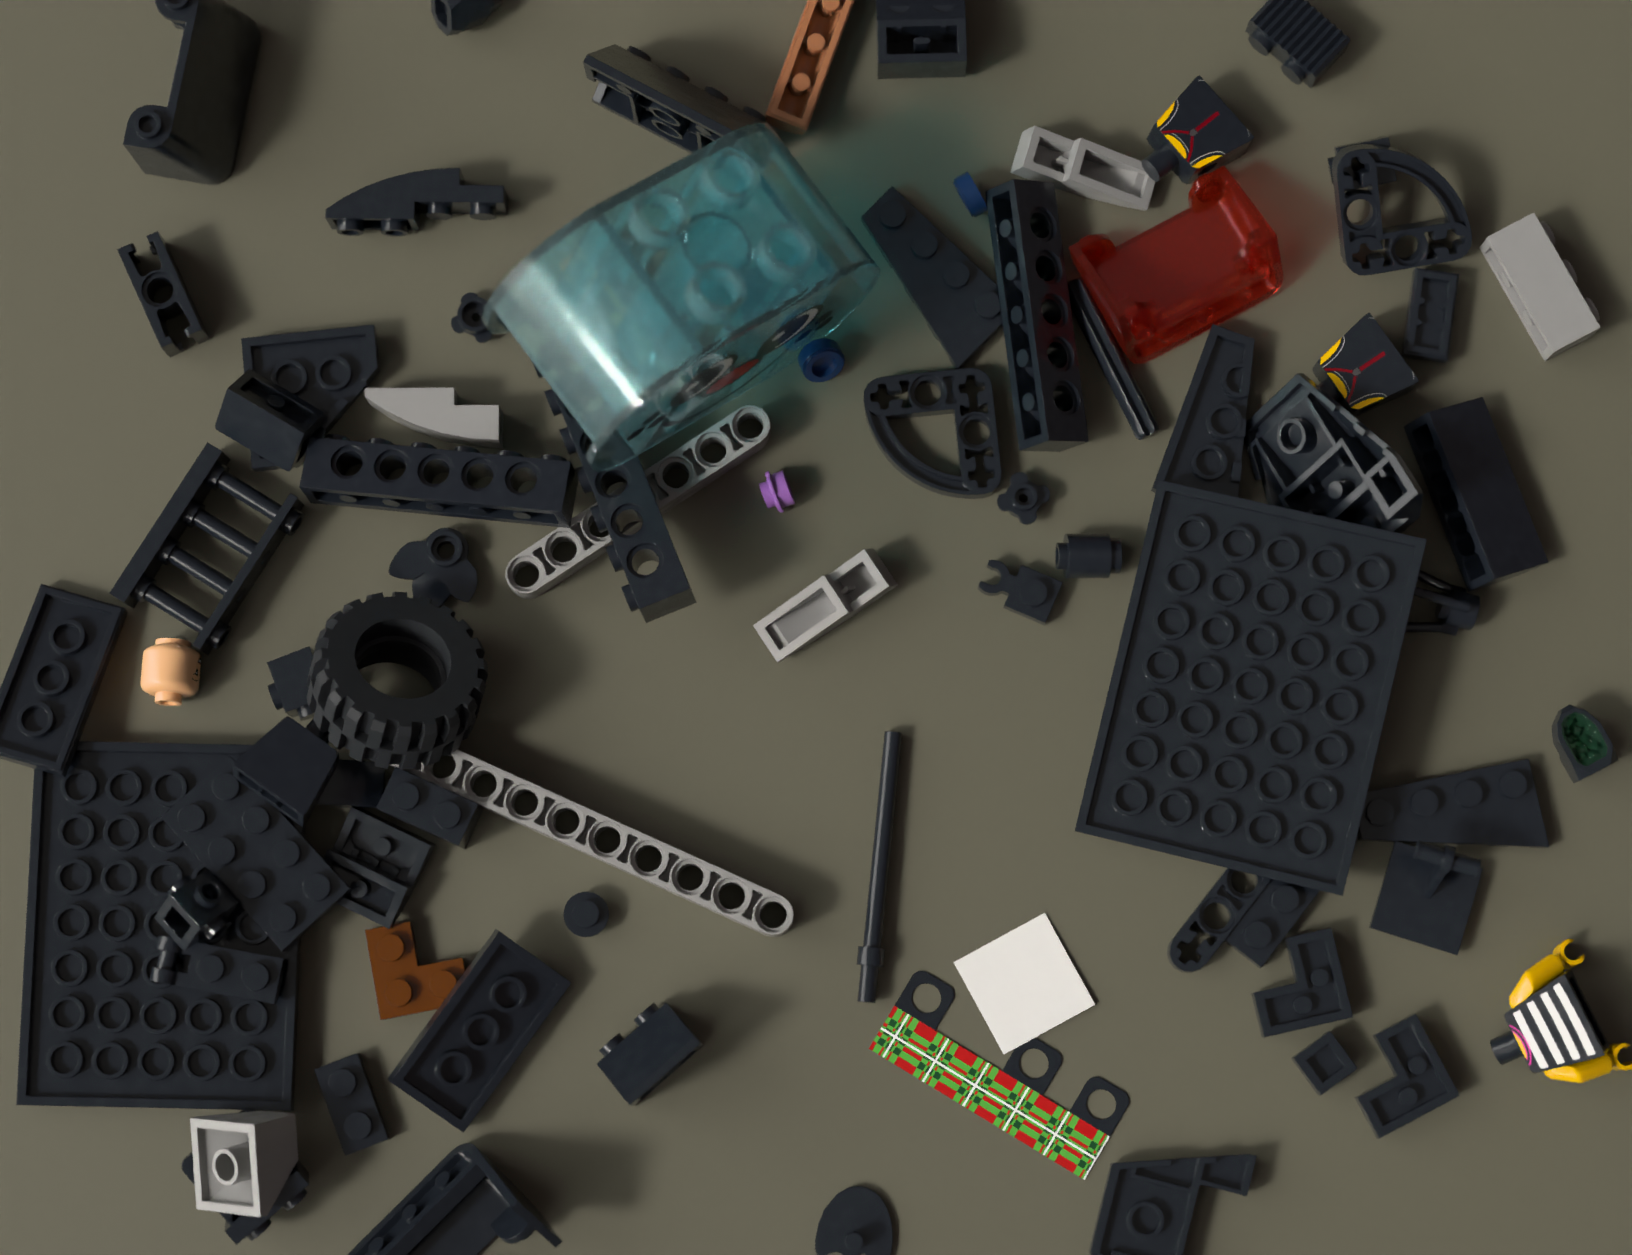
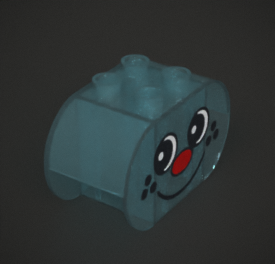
[482,123,880,471]

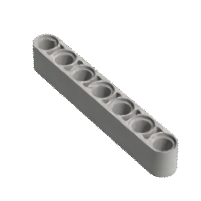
[505,405,770,599]

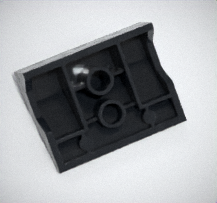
[583,44,771,182]

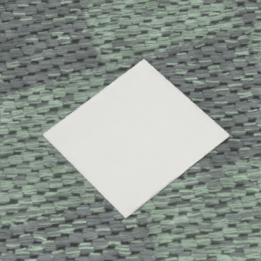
[954,913,1095,1054]

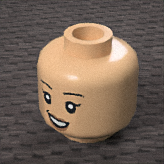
[141,638,201,706]

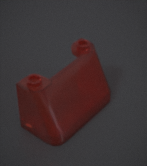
[1069,166,1284,364]

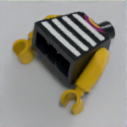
[1490,939,1632,1083]

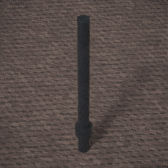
[856,731,902,1003]

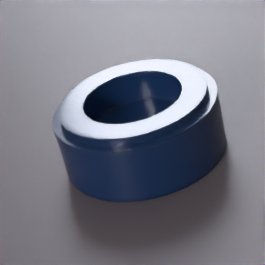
[953,172,988,218]
[798,338,845,382]

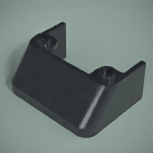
[348,1143,563,1255]

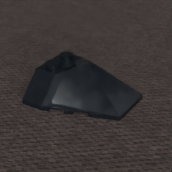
[1244,373,1423,533]

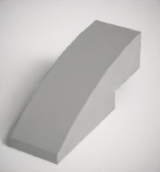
[1010,126,1156,211]
[365,387,503,449]
[753,548,898,663]

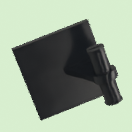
[1369,840,1483,955]

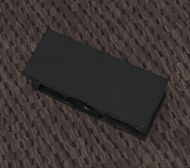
[117,231,210,357]

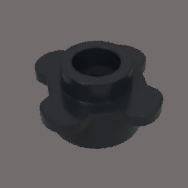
[451,292,502,343]
[997,472,1050,525]

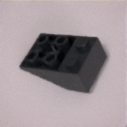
[876,0,967,79]

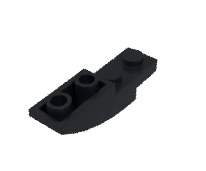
[325,168,508,236]

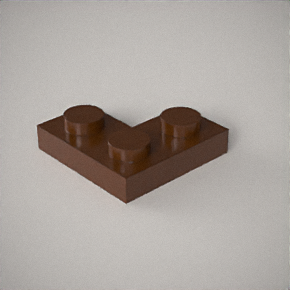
[365,921,466,1020]

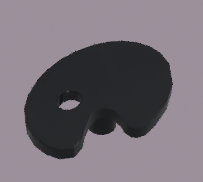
[815,1186,893,1255]

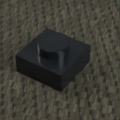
[1291,1031,1358,1096]

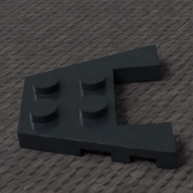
[1088,1154,1257,1255]

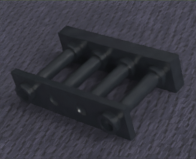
[110,442,305,655]

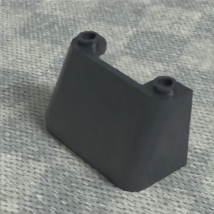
[123,0,261,185]

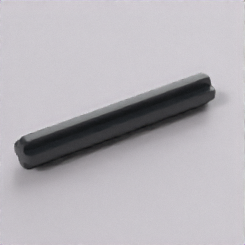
[1067,277,1159,440]

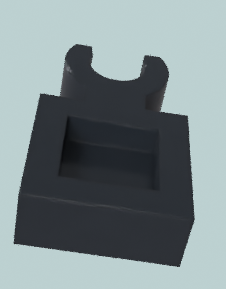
[978,560,1063,625]

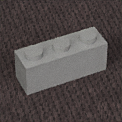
[1479,212,1601,361]

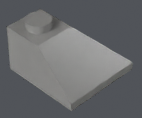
[190,1111,298,1217]

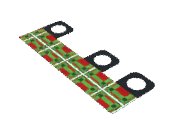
[869,971,1129,1180]

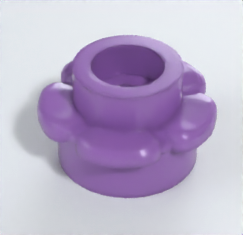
[759,470,795,513]

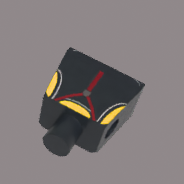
[1142,75,1254,184]
[1312,312,1419,417]

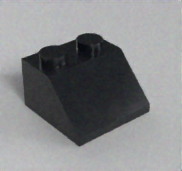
[597,1003,704,1106]

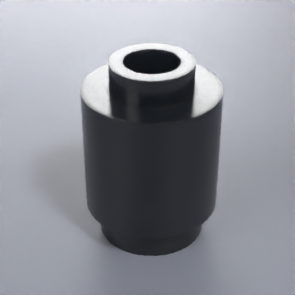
[1055,533,1122,578]

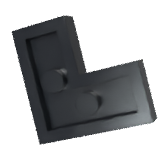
[1251,928,1353,1038]
[1355,1014,1460,1139]

